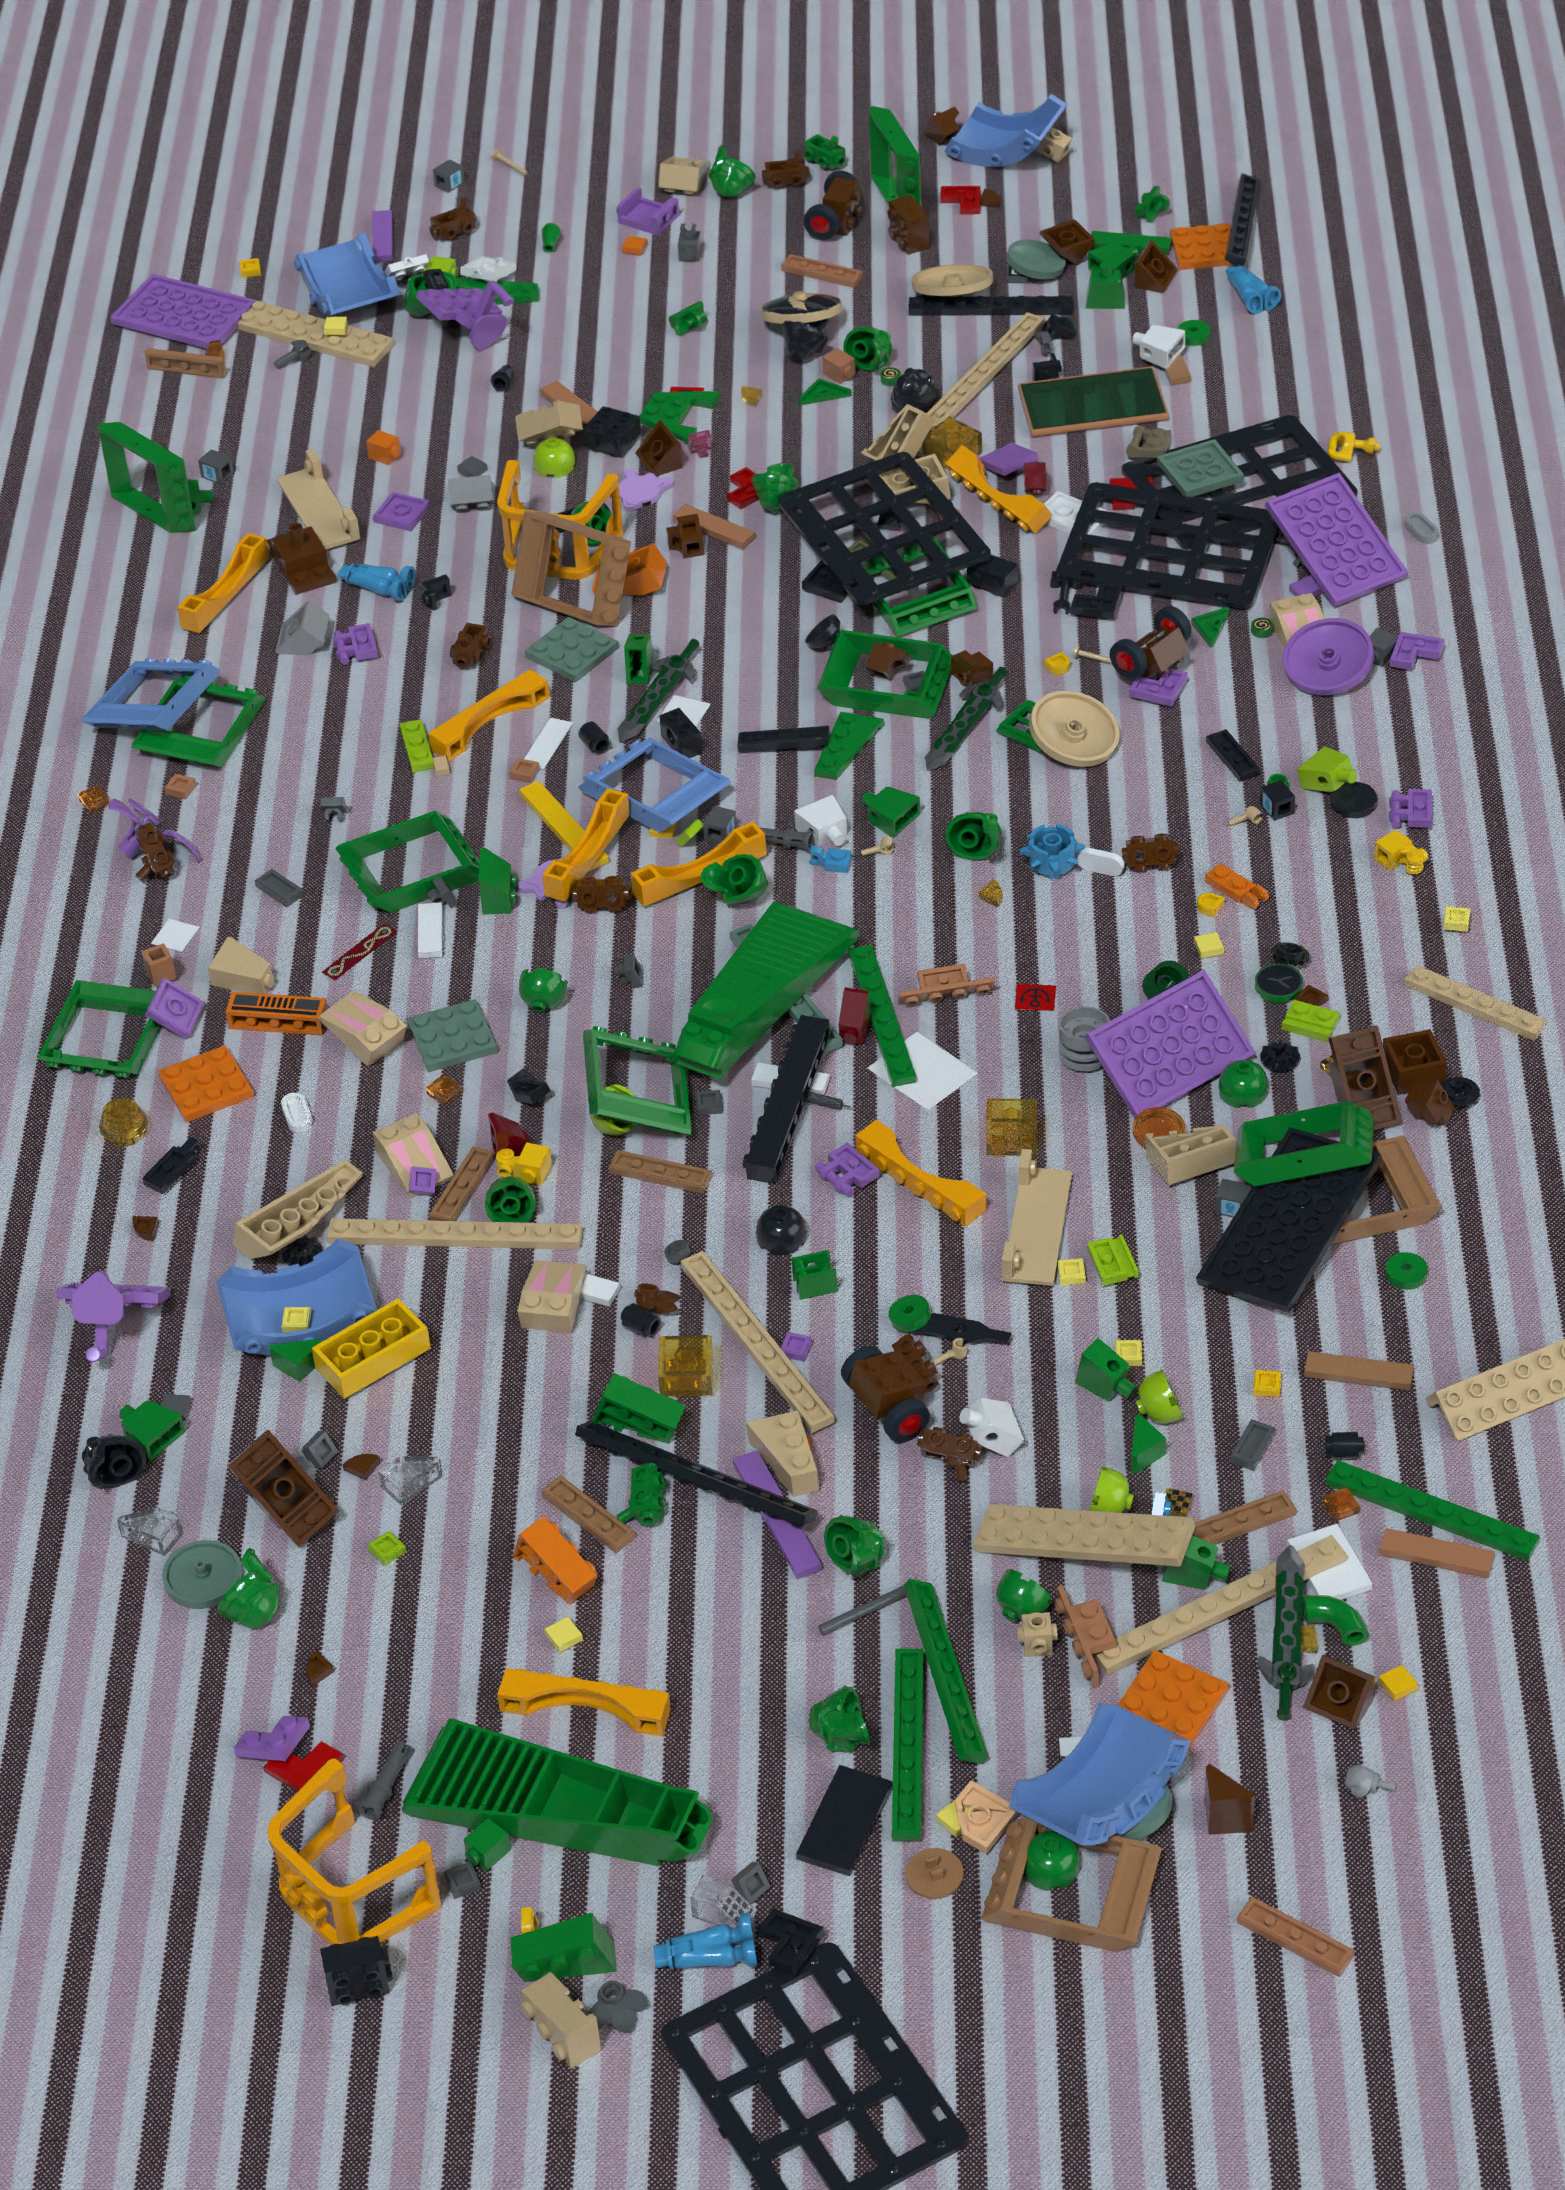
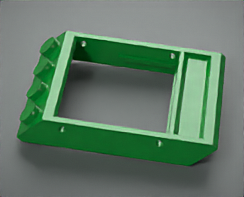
[860,536,977,637]
[131,675,265,768]
[38,980,161,1078]
[583,1026,691,1136]

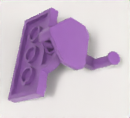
[416,281,514,352]
[57,1270,171,1362]

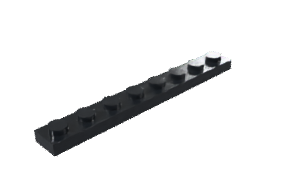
[1224,173,1260,266]
[908,295,1072,316]

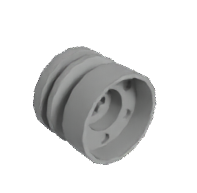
[1058,1006,1110,1072]

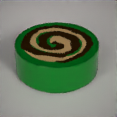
[880,367,901,386]
[1251,617,1274,638]

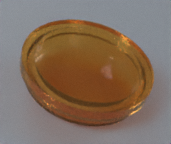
[1132,1107,1185,1149]

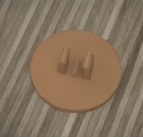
[905,1848,964,1899]

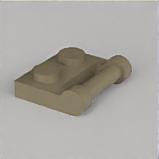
[1126,426,1172,458]

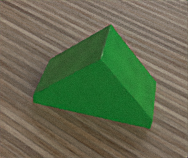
[269,1339,322,1382]
[1131,1415,1166,1474]

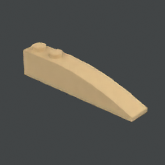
[233,1159,363,1259]

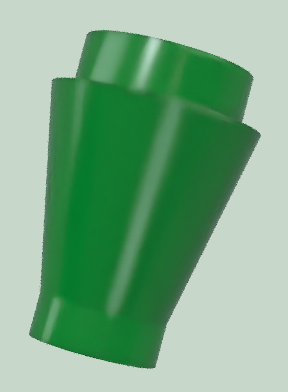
[541,223,561,253]

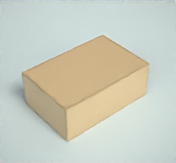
[433,755,450,777]

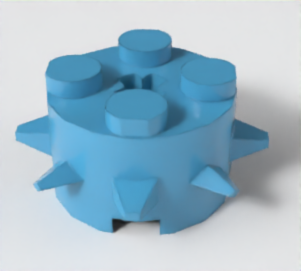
[1020,824,1085,879]

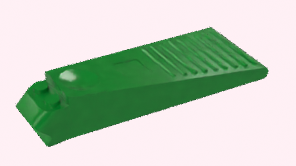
[674,901,860,1080]
[402,1718,712,1867]

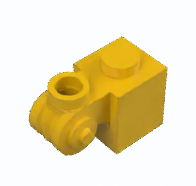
[1374,829,1428,875]
[496,1142,552,1185]

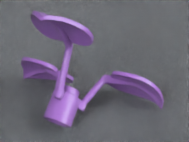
[109,798,201,863]

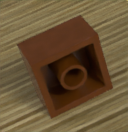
[887,195,929,255]
[1383,1029,1447,1093]

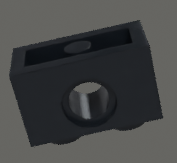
[659,708,702,758]

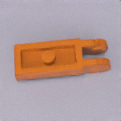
[1205,863,1269,909]

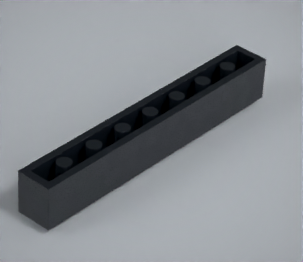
[743,1015,831,1184]

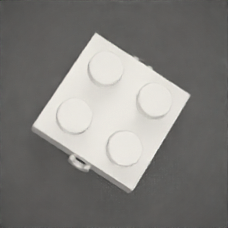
[384,254,429,283]
[460,256,516,282]

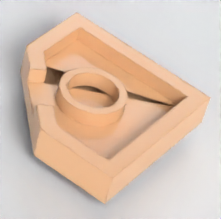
[955,1780,1019,1854]

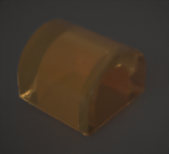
[205,340,225,359]

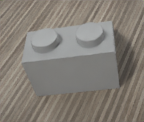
[448,475,493,510]
[275,600,329,655]

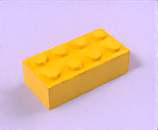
[312,1298,431,1399]

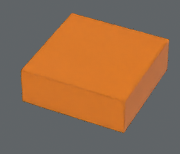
[622,236,648,256]

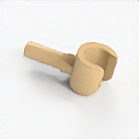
[1228,806,1262,826]
[861,836,894,856]
[932,1338,968,1365]

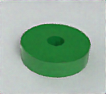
[1177,320,1210,346]
[1385,1252,1428,1290]
[888,1295,931,1332]

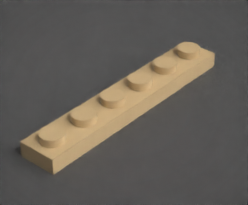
[1404,965,1547,1041]

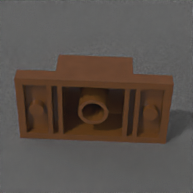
[267,523,336,595]
[1328,1025,1402,1130]
[227,1430,339,1547]

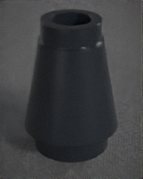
[491,365,513,391]

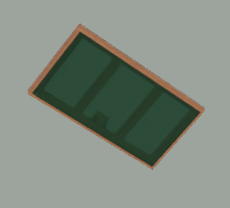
[1018,366,1169,437]

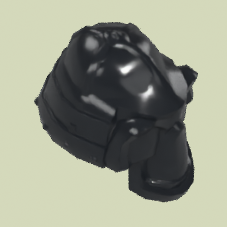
[782,319,829,361]
[890,368,938,414]
[82,1434,146,1488]

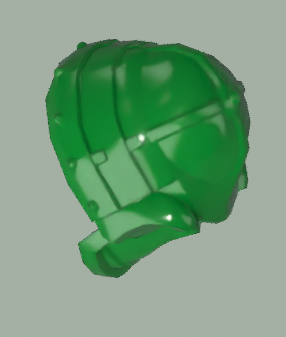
[708,145,756,198]
[404,271,458,317]
[843,326,893,371]
[751,463,799,513]
[945,811,1002,860]
[700,854,769,905]
[824,1515,884,1577]
[217,1548,280,1628]
[808,1685,870,1752]

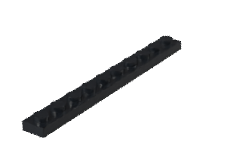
[575,1421,818,1527]

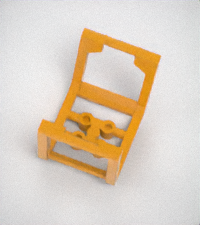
[497,460,623,580]
[267,1759,441,1945]

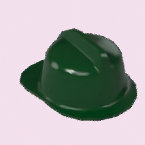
[1142,960,1190,1000]

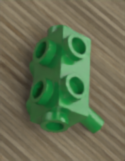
[804,134,846,170]
[617,1463,665,1527]

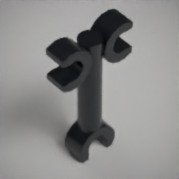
[1050,571,1083,615]

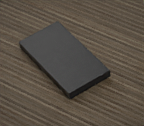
[796,1765,893,1876]

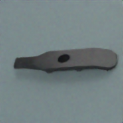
[911,1313,1012,1345]

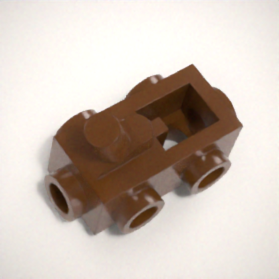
[762,150,810,188]
[429,197,477,240]
[450,623,491,668]
[135,823,175,881]
[1122,833,1180,871]
[572,876,631,912]
[892,1334,939,1393]
[917,1427,983,1483]

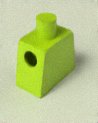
[1297,747,1357,792]

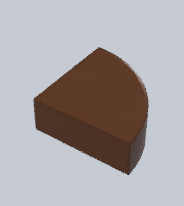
[980,188,1000,207]
[1294,984,1328,1006]
[132,1216,159,1241]
[343,1454,380,1480]
[306,1650,334,1687]

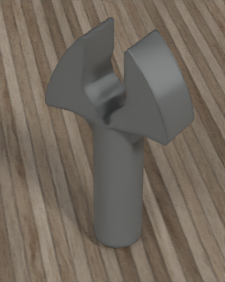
[1035,331,1052,354]
[274,340,311,368]

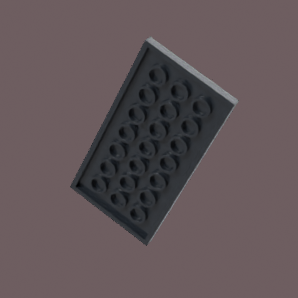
[1196,1127,1382,1313]

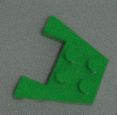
[639,391,720,446]

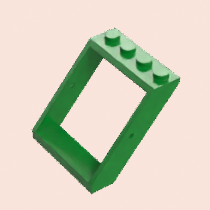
[869,106,922,207]
[98,422,196,533]
[817,630,953,719]
[335,811,480,913]
[1233,1101,1374,1186]

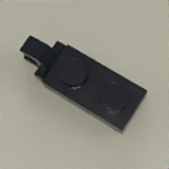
[142,1137,201,1194]

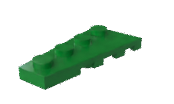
[457,278,539,305]
[814,711,884,780]

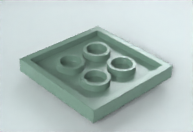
[1157,439,1244,497]
[525,616,619,683]
[407,999,498,1072]

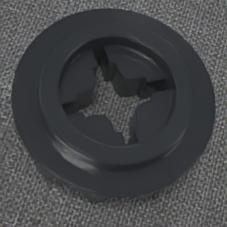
[1271,942,1310,966]
[1260,1040,1300,1072]
[1441,1077,1480,1109]
[282,1234,323,1267]

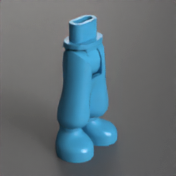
[1226,265,1282,314]
[338,563,416,601]
[653,1912,757,1970]

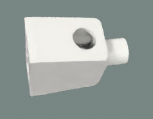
[1132,325,1185,369]
[794,795,847,846]
[960,1398,1024,1457]

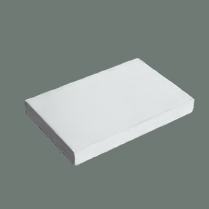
[1044,491,1110,535]
[1287,1524,1373,1600]

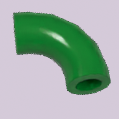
[1302,1595,1369,1646]

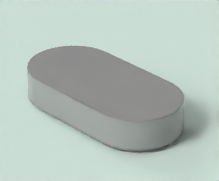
[1405,512,1439,544]

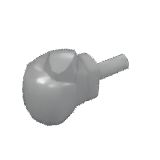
[1345,1764,1396,1798]

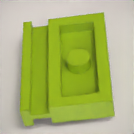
[1281,1000,1340,1042]
[1087,1235,1139,1286]

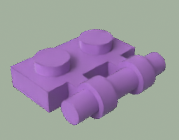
[333,623,378,665]
[1389,789,1432,828]
[815,1142,880,1197]

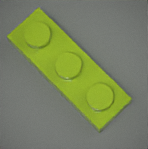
[399,719,434,773]

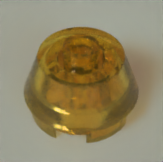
[99,1097,148,1147]

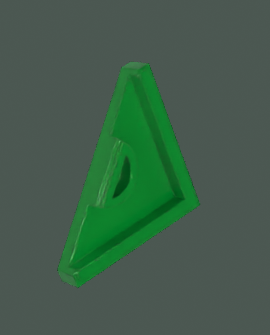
[798,378,851,405]
[1191,607,1230,648]

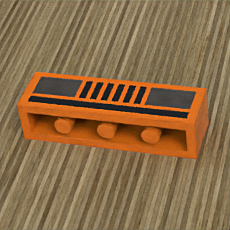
[225,992,328,1036]

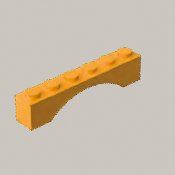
[945,445,1053,535]
[177,533,269,633]
[428,669,550,762]
[542,788,630,902]
[631,821,767,907]
[855,1120,986,1227]
[497,1668,671,1737]

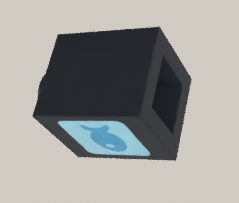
[1260,780,1295,821]

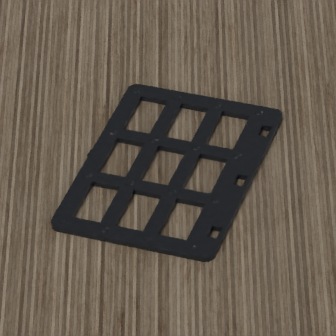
[1122,415,1357,549]
[777,452,991,605]
[1056,482,1279,609]
[661,1942,968,2190]

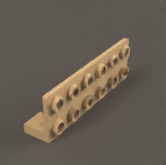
[277,449,360,550]
[1002,1149,1072,1286]
[1425,1339,1565,1441]

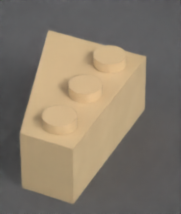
[515,400,583,445]
[861,404,935,462]
[1145,1125,1236,1186]
[746,1410,819,1497]
[520,1972,601,2069]

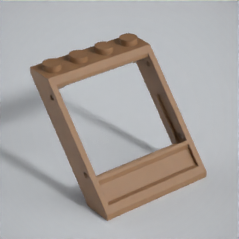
[511,511,631,626]
[1332,1136,1442,1244]
[981,1817,1162,1952]

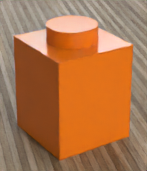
[366,430,401,465]

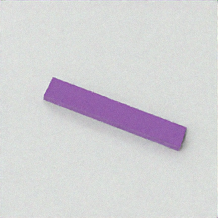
[733,1450,822,1579]

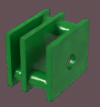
[792,1250,837,1300]

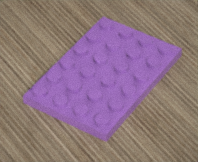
[110,274,256,351]
[1265,473,1409,607]
[1084,970,1256,1121]

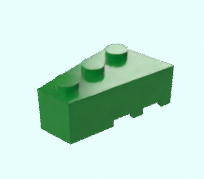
[592,1373,686,1444]
[510,1912,617,1982]

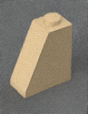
[208,937,274,994]

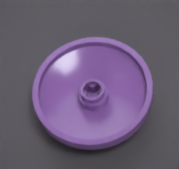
[1283,618,1374,695]

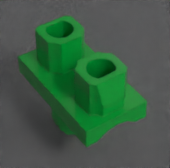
[1134,186,1170,222]
[668,301,708,336]

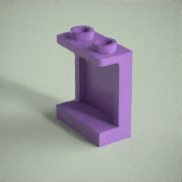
[616,187,679,236]

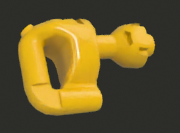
[1328,431,1380,462]

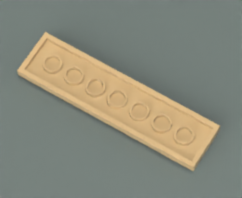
[236,301,395,367]
[973,1504,1195,1566]

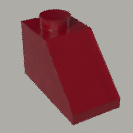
[1023,462,1046,495]
[838,987,870,1046]
[488,1112,530,1156]

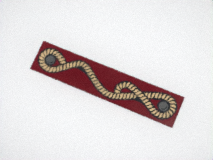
[322,923,397,980]

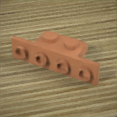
[898,963,995,1006]
[1054,1585,1116,1688]

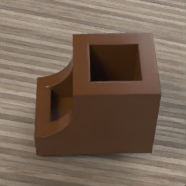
[923,107,960,146]
[666,514,704,559]
[866,642,911,680]
[951,650,993,687]
[1405,1080,1455,1126]

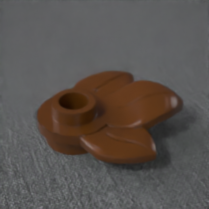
[634,1283,680,1313]

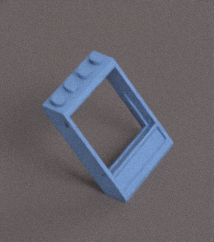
[82,658,220,731]
[578,737,731,833]

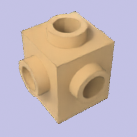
[1038,127,1072,163]
[1017,1612,1057,1657]

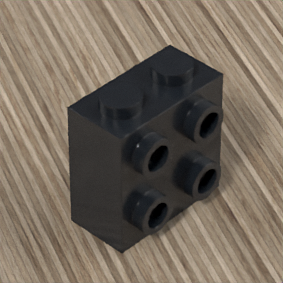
[583,406,641,456]
[320,1936,393,2006]

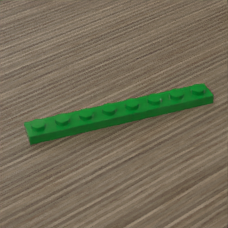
[848,945,916,1087]
[1326,1460,1540,1562]
[904,1578,988,1764]
[892,1649,924,1841]

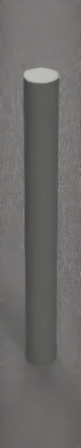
[818,1585,907,1635]

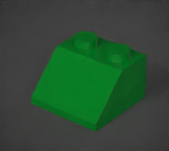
[478,848,517,915]

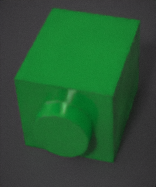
[464,1818,511,1871]

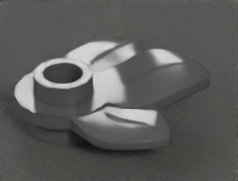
[590,1981,648,2033]

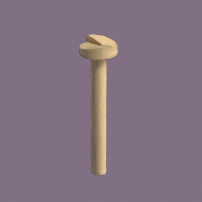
[491,149,528,175]
[1073,645,1112,664]

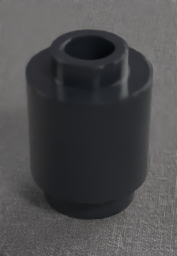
[578,721,610,753]
[620,1303,661,1337]
[1325,1431,1364,1459]

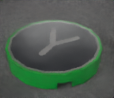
[1255,964,1303,1003]

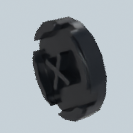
[1330,782,1377,818]

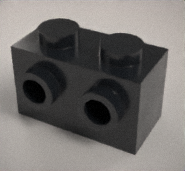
[967,555,1018,596]

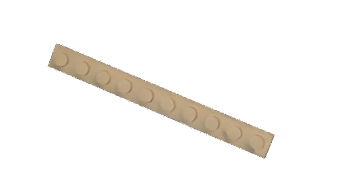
[926,312,1045,433]
[327,1218,583,1250]
[681,1251,834,1433]
[1093,1535,1346,1675]

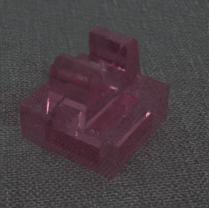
[688,430,711,458]

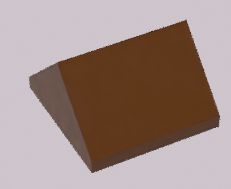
[1040,219,1095,265]
[1135,240,1178,293]
[635,420,683,477]
[1303,1654,1375,1729]
[1204,1764,1255,1835]

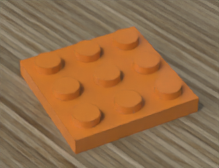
[1170,223,1233,270]
[158,1045,254,1123]
[1117,1650,1229,1750]

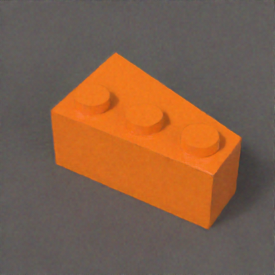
[513,1516,597,1605]

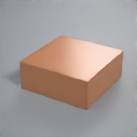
[509,758,540,783]
[165,774,197,800]

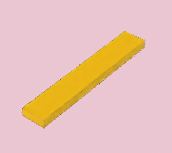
[519,781,609,871]

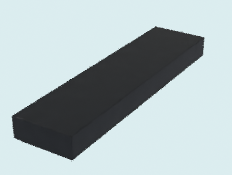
[737,726,830,752]

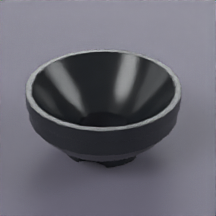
[805,614,840,649]

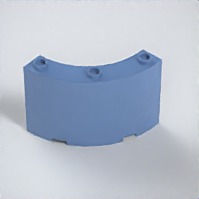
[944,94,1068,167]
[294,233,400,317]
[216,1238,377,1355]
[1009,1703,1191,1846]

